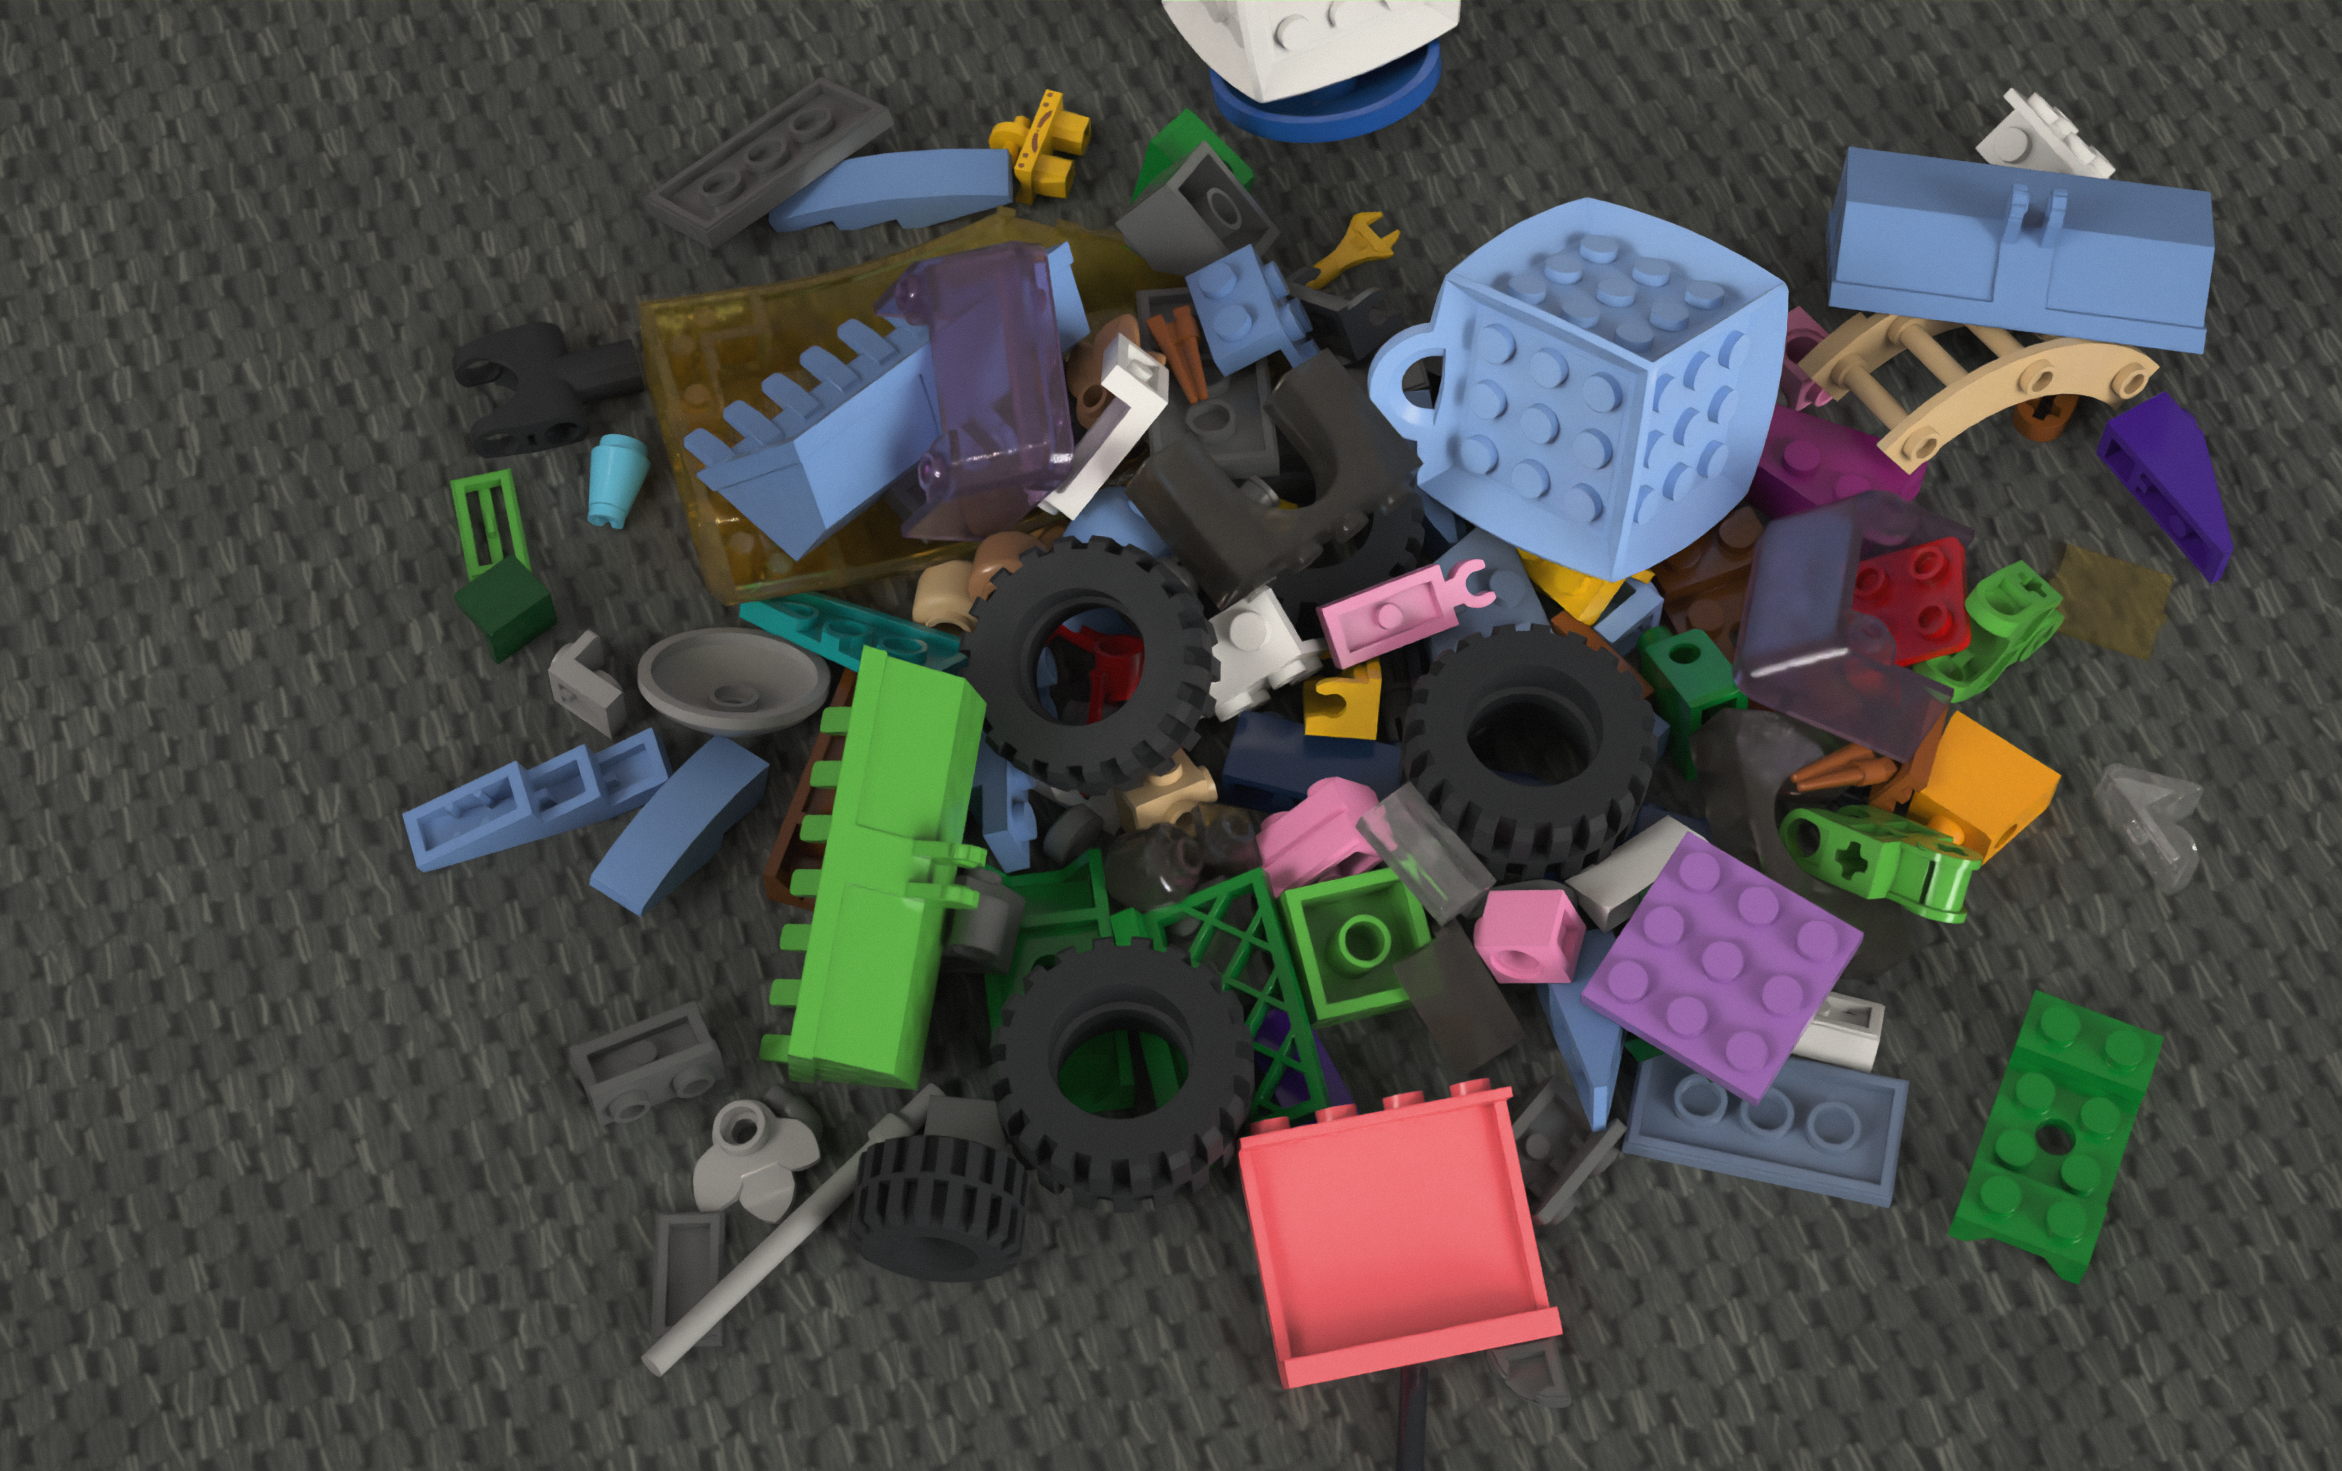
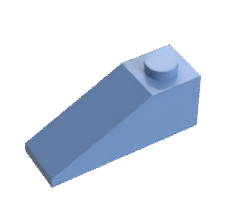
[1534,928,1627,1132]

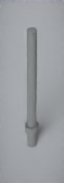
[641,1083,946,1377]

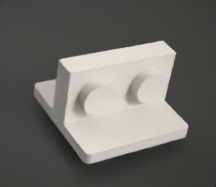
[1975,88,2116,179]

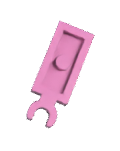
[1315,559,1496,669]

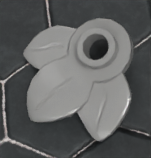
[693,1099,821,1224]

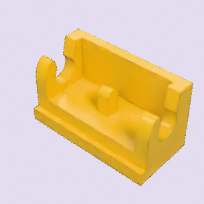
[1302,651,1382,740]

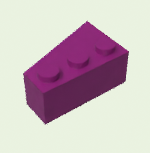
[1743,403,1929,567]

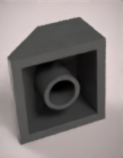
[1115,140,1281,276]

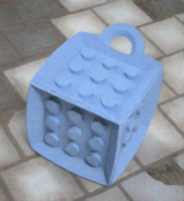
[1367,197,1789,583]

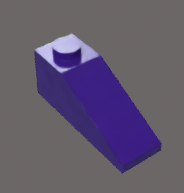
[2096,391,2234,584]

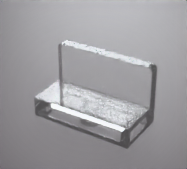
[1355,781,1497,927]

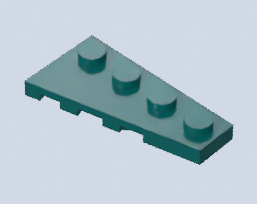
[739,579,969,676]

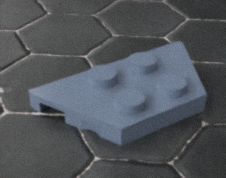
[1420,527,1554,663]

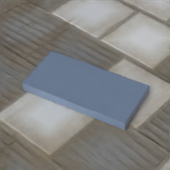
[1621,1053,1909,1208]

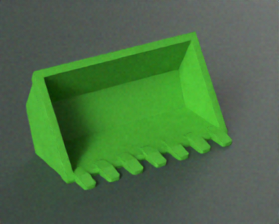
[759,645,987,1091]

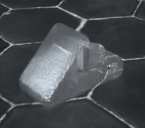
[2092,763,2204,896]

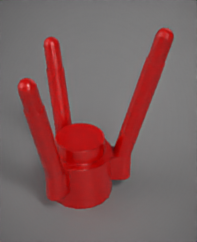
[1079,634,1183,797]

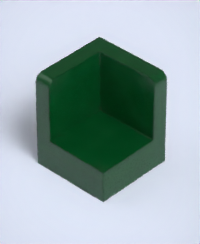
[454,554,558,665]

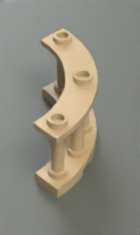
[1797,312,2160,475]

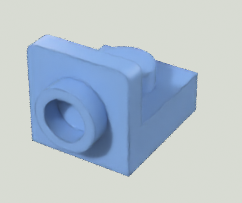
[1591,576,1664,658]

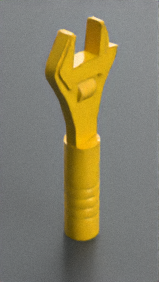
[1306,212,1400,291]

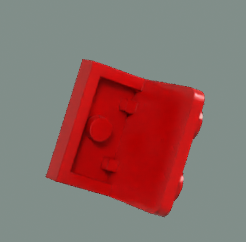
[1841,536,1971,706]

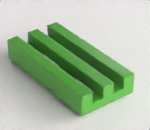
[450,468,532,582]

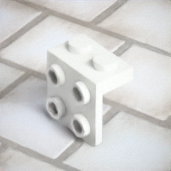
[1200,586,1330,722]

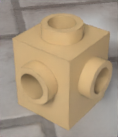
[1112,748,1218,858]

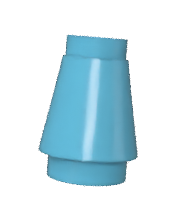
[587,434,651,529]

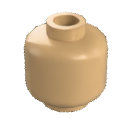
[912,558,978,637]

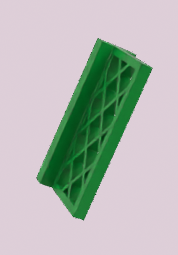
[1109,867,1332,1169]

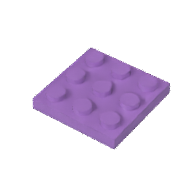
[1581,831,1864,1107]

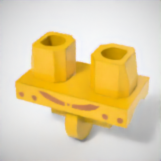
[988,89,1091,205]

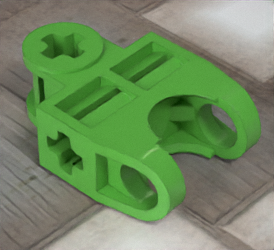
[1912,560,2065,703]
[1778,805,1983,924]

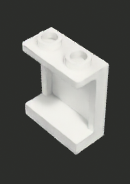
[1022,332,1169,521]

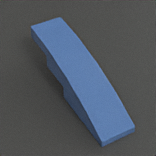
[769,149,1013,232]
[402,727,674,872]

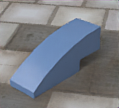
[589,736,770,917]

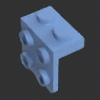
[1185,244,1329,401]

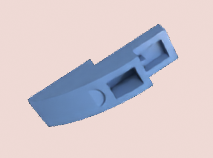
[968,647,1059,873]

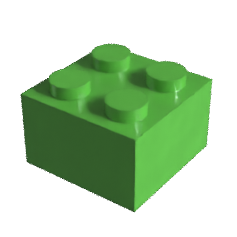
[1276,863,1445,1030]

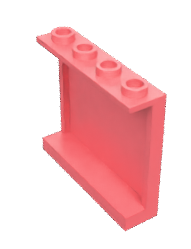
[1236,1078,1563,1390]

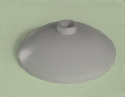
[638,627,831,738]

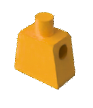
[1906,710,2061,866]

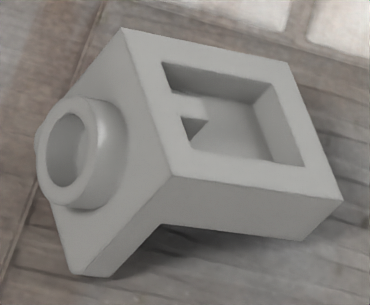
[548,629,628,739]

